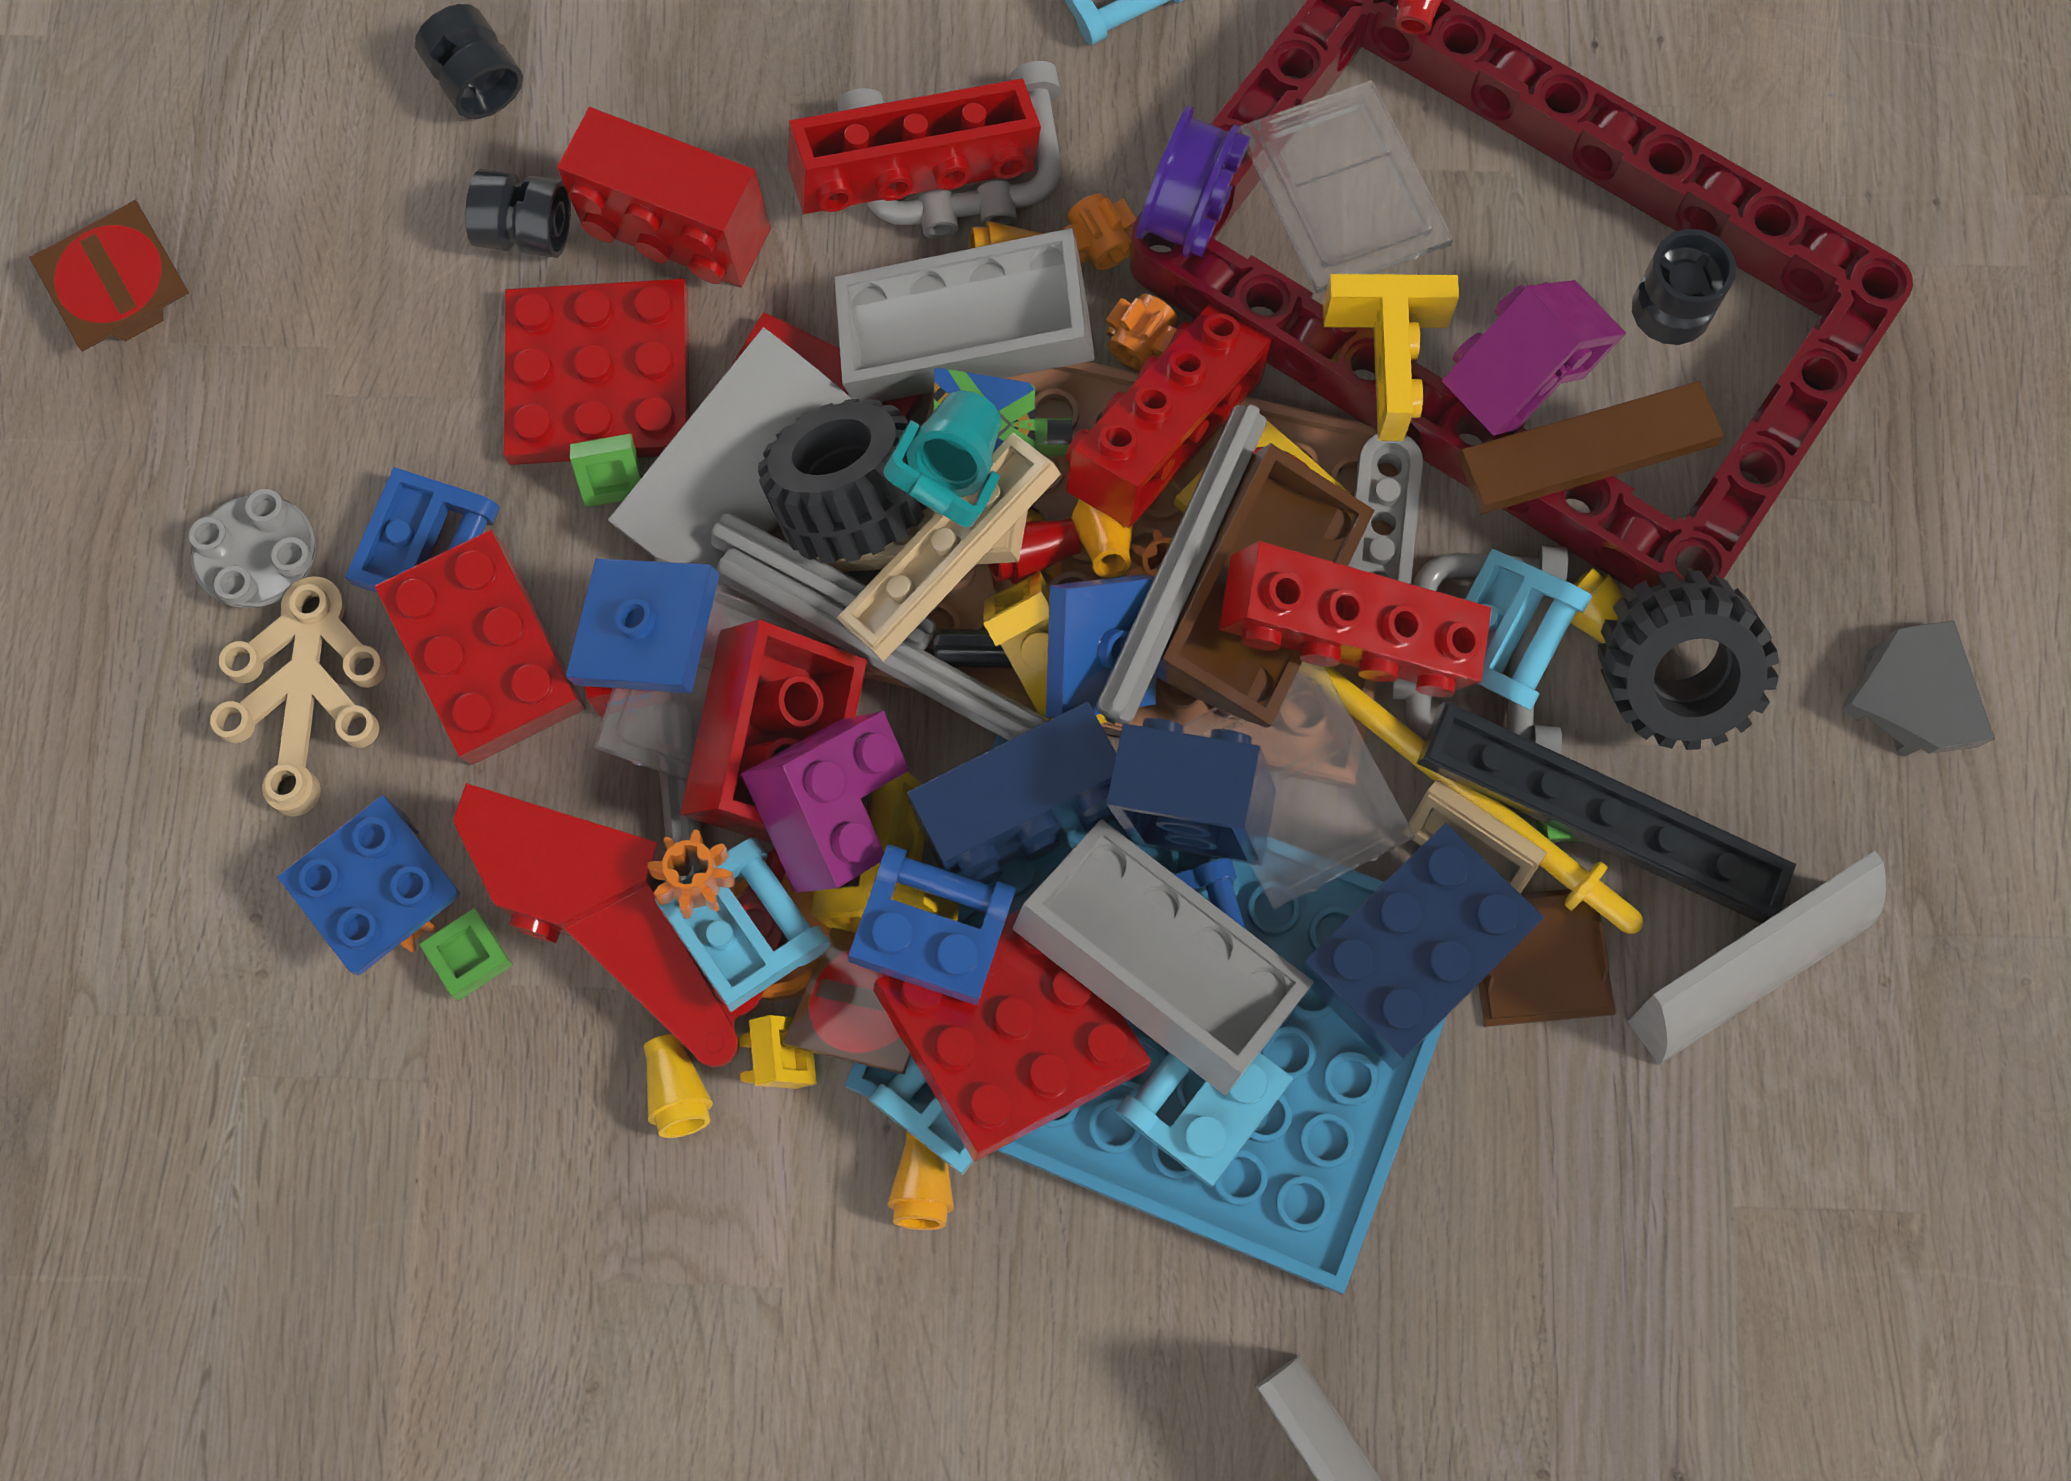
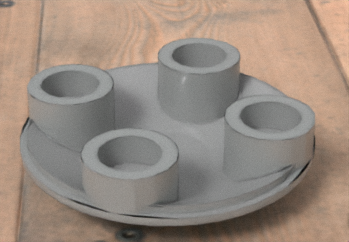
[188,489,316,608]

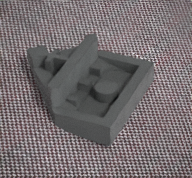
[1842,620,1995,757]

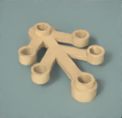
[210,576,387,817]

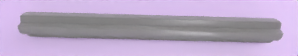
[1096,404,1266,724]
[717,548,1049,741]

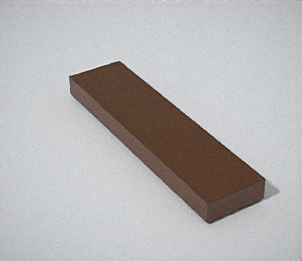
[1458,381,1724,515]

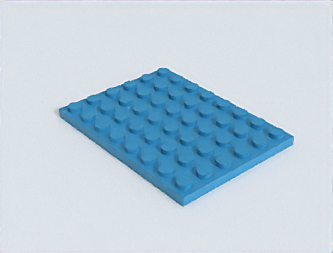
[845,735,1447,1295]

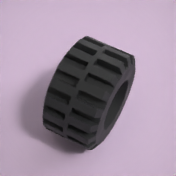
[758,399,928,563]
[1598,570,1779,750]

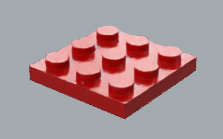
[504,278,690,465]
[873,909,1151,1162]

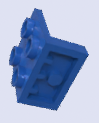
[277,795,460,975]

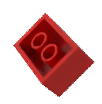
[557,107,771,288]
[374,530,586,765]
[680,619,867,844]

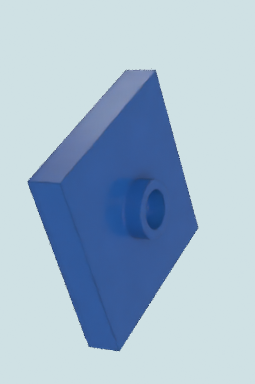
[566,558,720,694]
[1046,574,1157,718]

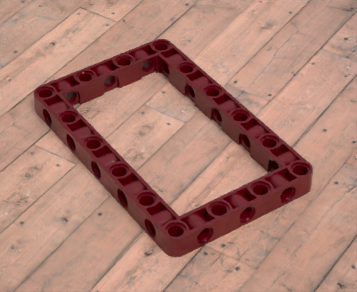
[1130,0,1913,591]

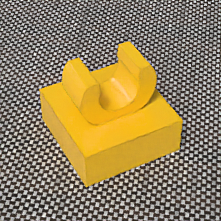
[739,1015,817,1089]

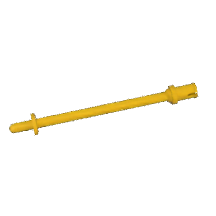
[1298,661,1644,934]

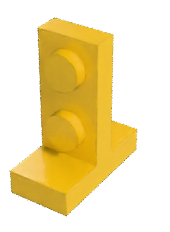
[1323,274,1459,441]
[983,571,1107,724]
[811,772,960,933]

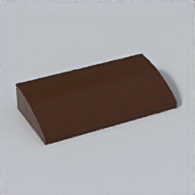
[1154,443,1375,728]

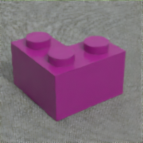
[1442,280,1627,435]
[741,711,909,893]

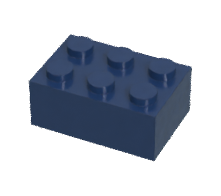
[907,701,1117,885]
[1106,718,1276,866]
[1300,823,1544,1070]

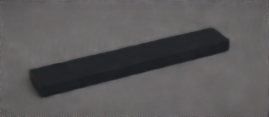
[1416,701,1796,924]

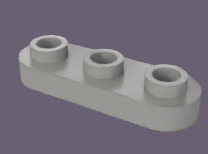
[1348,434,1423,584]

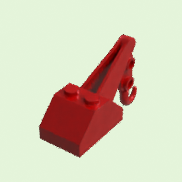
[453,783,785,1068]

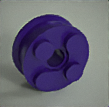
[1136,105,1250,258]

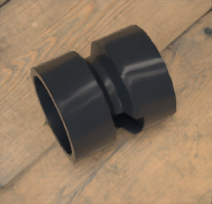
[414,4,523,119]
[465,169,571,258]
[1632,229,1736,345]

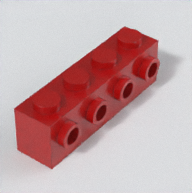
[787,78,1041,215]
[1065,304,1272,528]
[1219,541,1492,697]

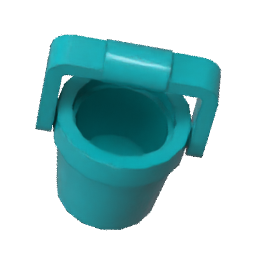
[883,390,1001,527]

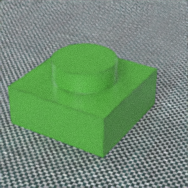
[570,434,643,508]
[419,908,514,1001]

